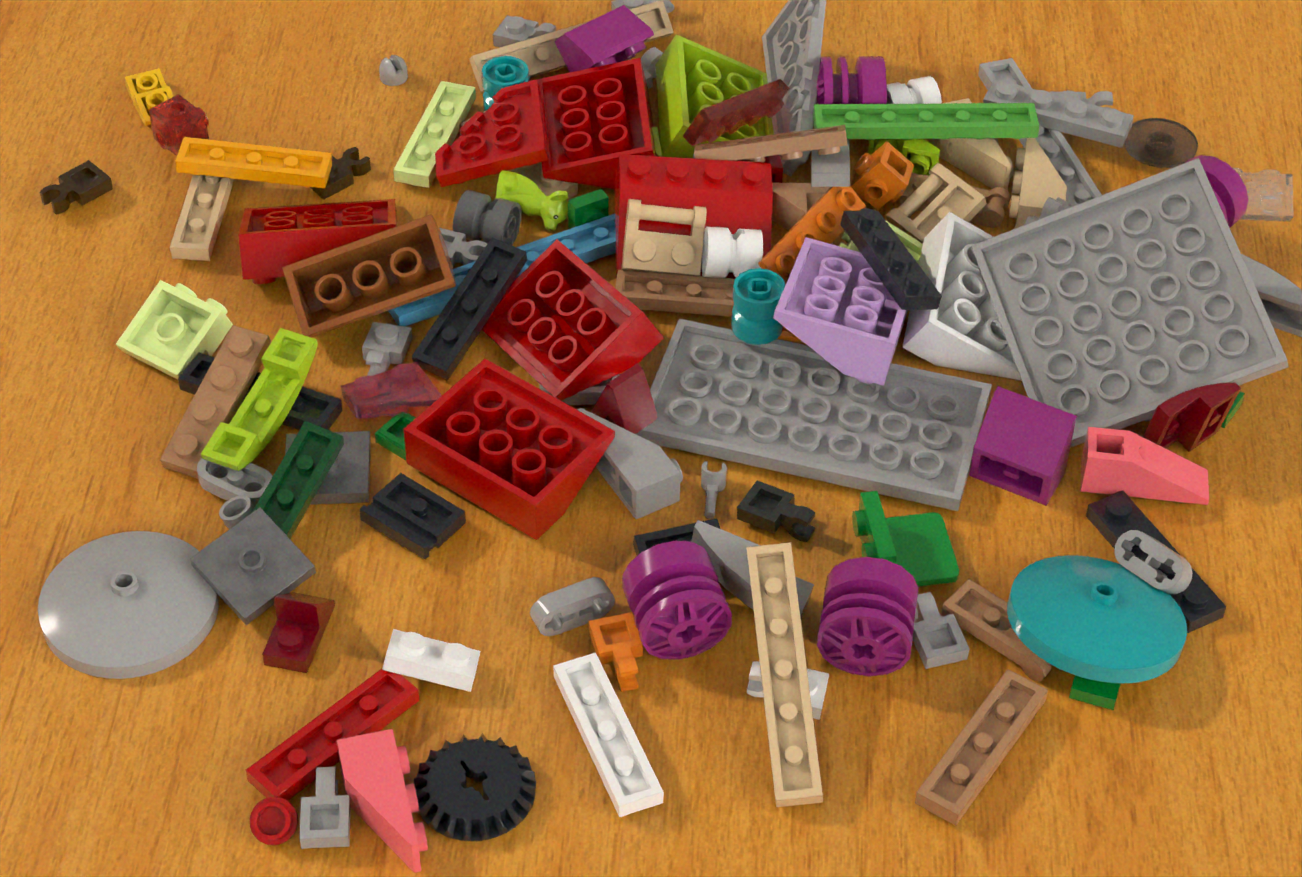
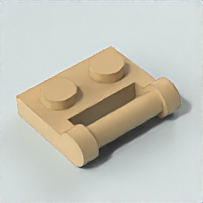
[885,163,987,243]
[621,199,707,276]

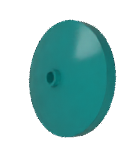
[1007,555,1187,683]

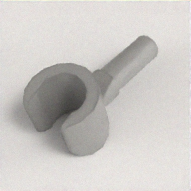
[701,461,727,519]

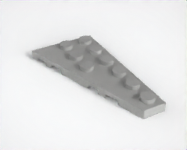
[762,0,826,176]

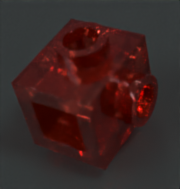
[149,94,209,156]

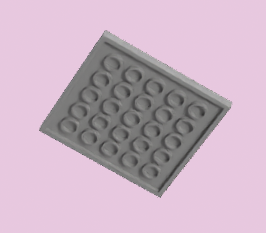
[971,158,1289,448]

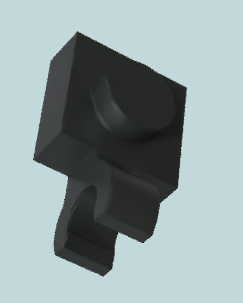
[737,480,815,542]

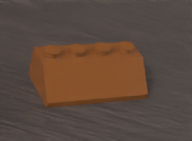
[282,214,456,338]

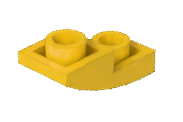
[125,68,181,126]

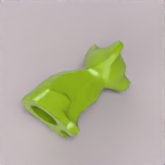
[495,170,569,231]

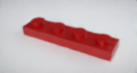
[246,669,420,800]

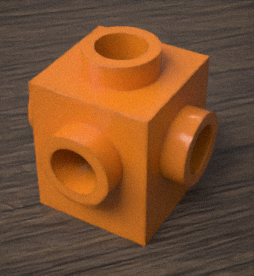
[851,142,914,210]

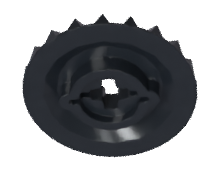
[414,733,536,841]

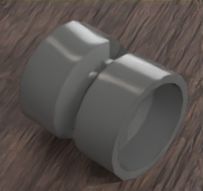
[453,190,522,246]

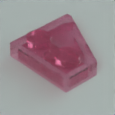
[341,362,442,419]

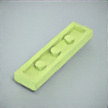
[393,81,476,188]

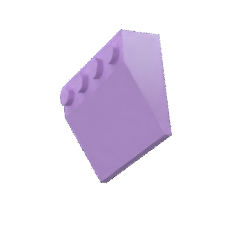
[773,237,908,386]

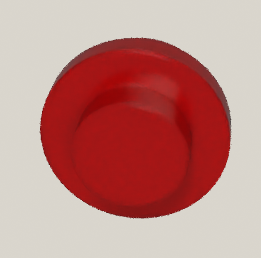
[250,797,298,845]

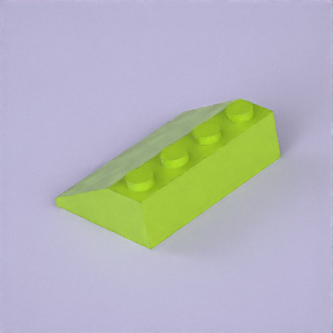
[655,34,774,161]

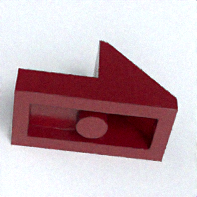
[591,363,657,434]
[262,592,335,673]

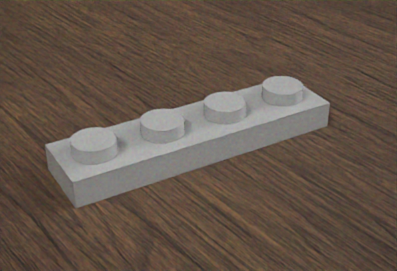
[983,79,1134,148]

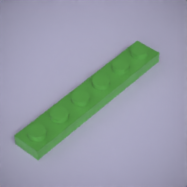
[813,103,1039,140]

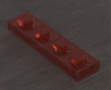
[683,79,790,147]

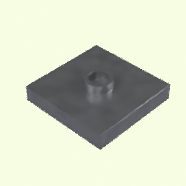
[285,431,371,504]
[190,507,316,625]

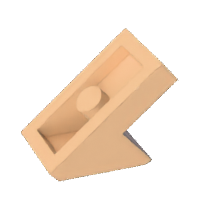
[772,183,830,231]

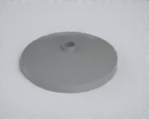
[38,531,219,679]

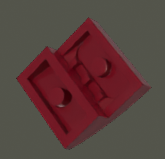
[1143,382,1241,452]

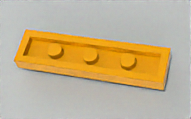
[175,137,332,188]

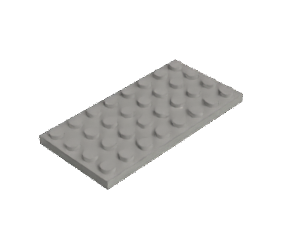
[636,319,992,511]

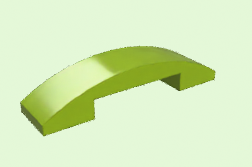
[201,328,318,471]

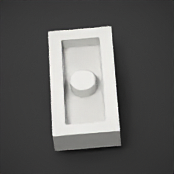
[382,629,481,692]

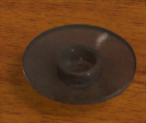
[1124,118,1198,168]

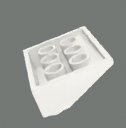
[903,212,1022,381]

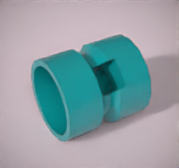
[482,56,529,111]
[731,268,785,345]

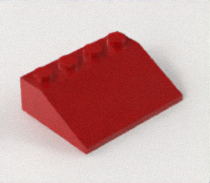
[537,58,656,189]
[615,154,773,279]
[238,199,397,284]
[482,239,664,401]
[403,358,615,540]

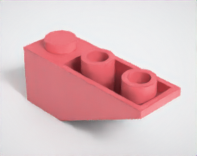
[1081,427,1209,505]
[337,729,428,873]

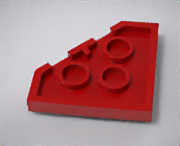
[435,79,549,188]

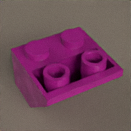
[555,5,654,72]
[969,386,1077,506]

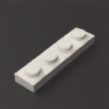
[553,653,664,817]

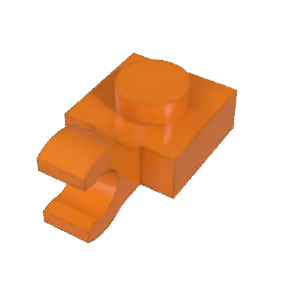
[588,612,643,692]

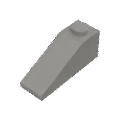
[577,408,683,519]

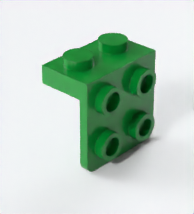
[852,491,960,587]

